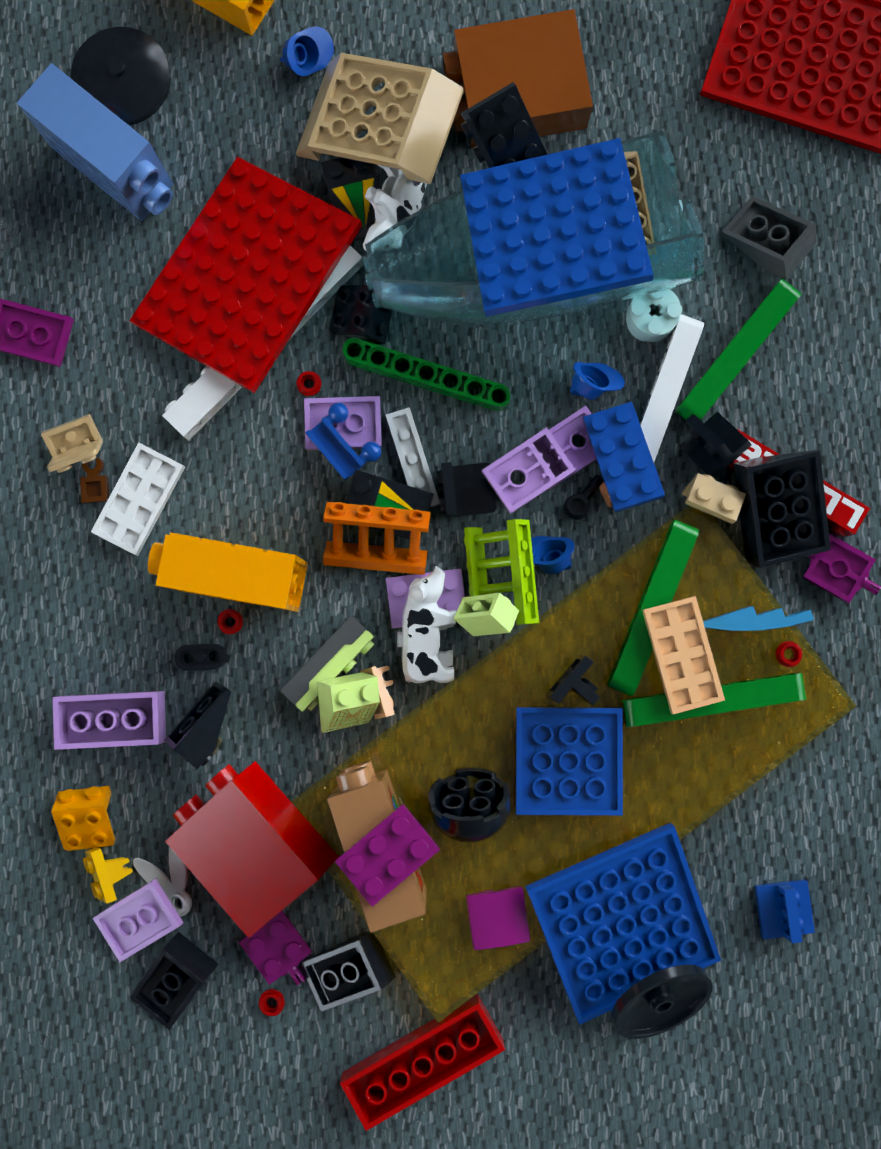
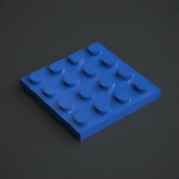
[516,707,623,816]

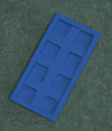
[583,402,665,513]

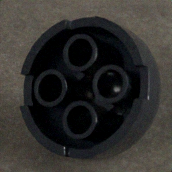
[429,768,510,843]

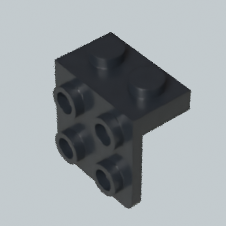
[329,285,396,344]
[437,462,496,518]

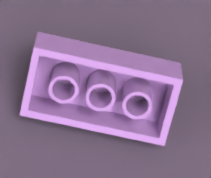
[53,691,166,750]

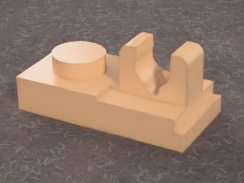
[360,666,395,720]

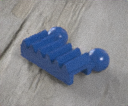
[305,403,381,481]

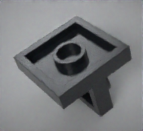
[679,411,752,479]
[545,655,600,705]

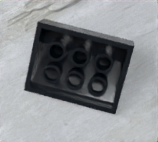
[733,450,831,568]

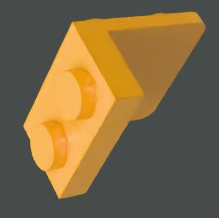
[51,786,115,851]

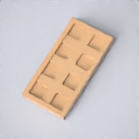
[642,596,725,714]

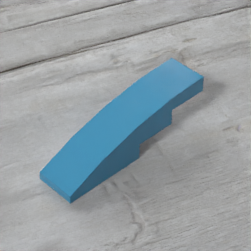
[703,606,814,631]

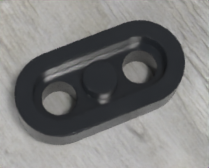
[175,644,228,671]

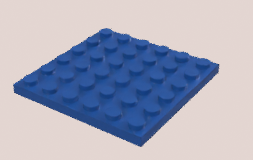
[460,138,653,317]
[525,822,721,1025]

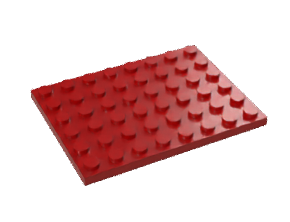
[699,0,881,154]
[129,156,362,394]

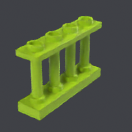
[464,519,539,625]

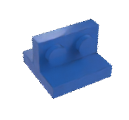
[754,879,815,943]

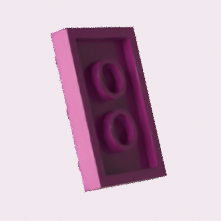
[0,298,74,367]
[335,803,440,907]

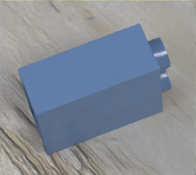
[17,63,174,221]

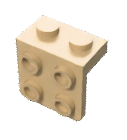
[41,414,103,473]
[682,473,746,524]

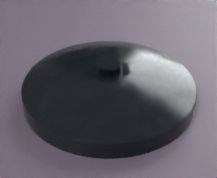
[71,27,171,125]
[611,965,713,1039]

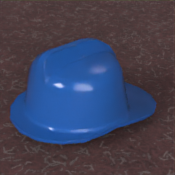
[279,26,334,76]
[570,362,625,400]
[531,536,575,574]

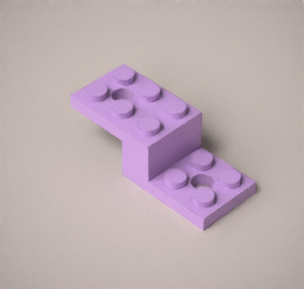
[482,406,596,514]

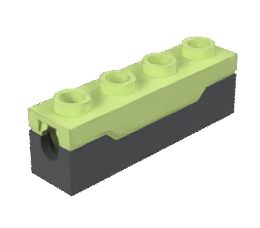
[280,615,375,712]

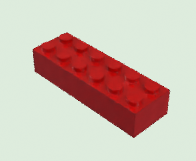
[340,994,505,1131]

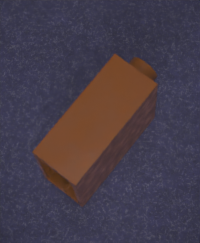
[442,9,593,149]

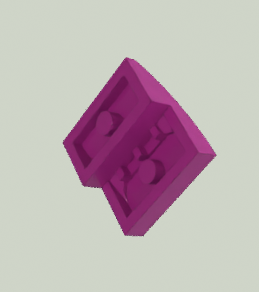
[466,886,530,950]

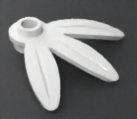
[119,847,192,917]

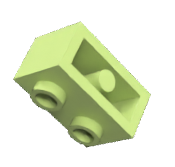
[454,593,519,636]

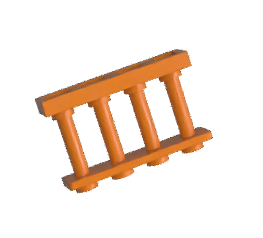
[323,502,430,575]

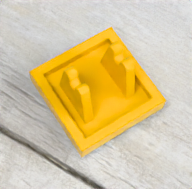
[82,847,133,904]

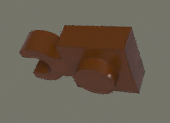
[80,458,109,504]

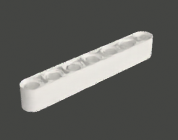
[639,314,704,462]

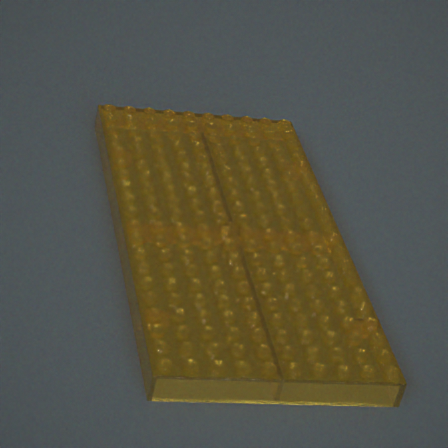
[291,505,857,1023]

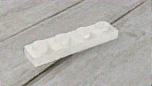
[386,407,440,507]

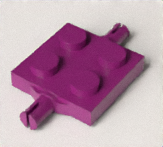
[802,534,881,604]
[239,910,312,986]

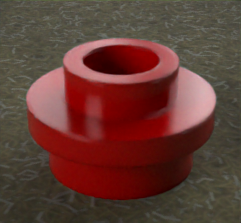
[296,371,322,396]
[217,609,243,634]
[775,641,802,667]
[259,989,285,1016]

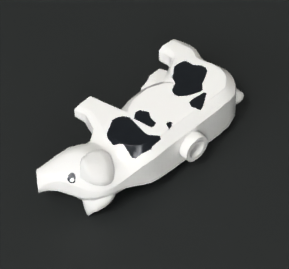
[363,165,427,253]
[397,566,456,683]

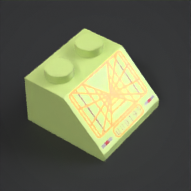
[317,672,380,733]

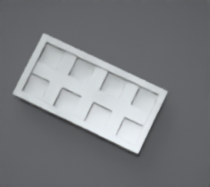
[91,442,185,556]

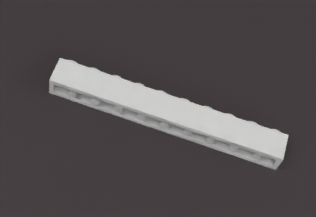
[162,246,364,441]

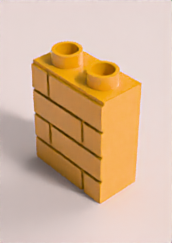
[148,532,308,612]

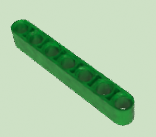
[674,278,802,420]
[342,338,511,411]
[607,519,699,697]
[622,673,807,727]

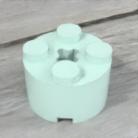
[626,284,682,342]

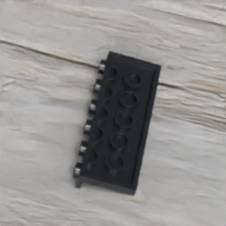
[461,82,548,168]

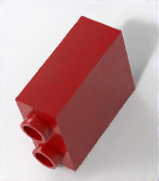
[165,761,339,938]

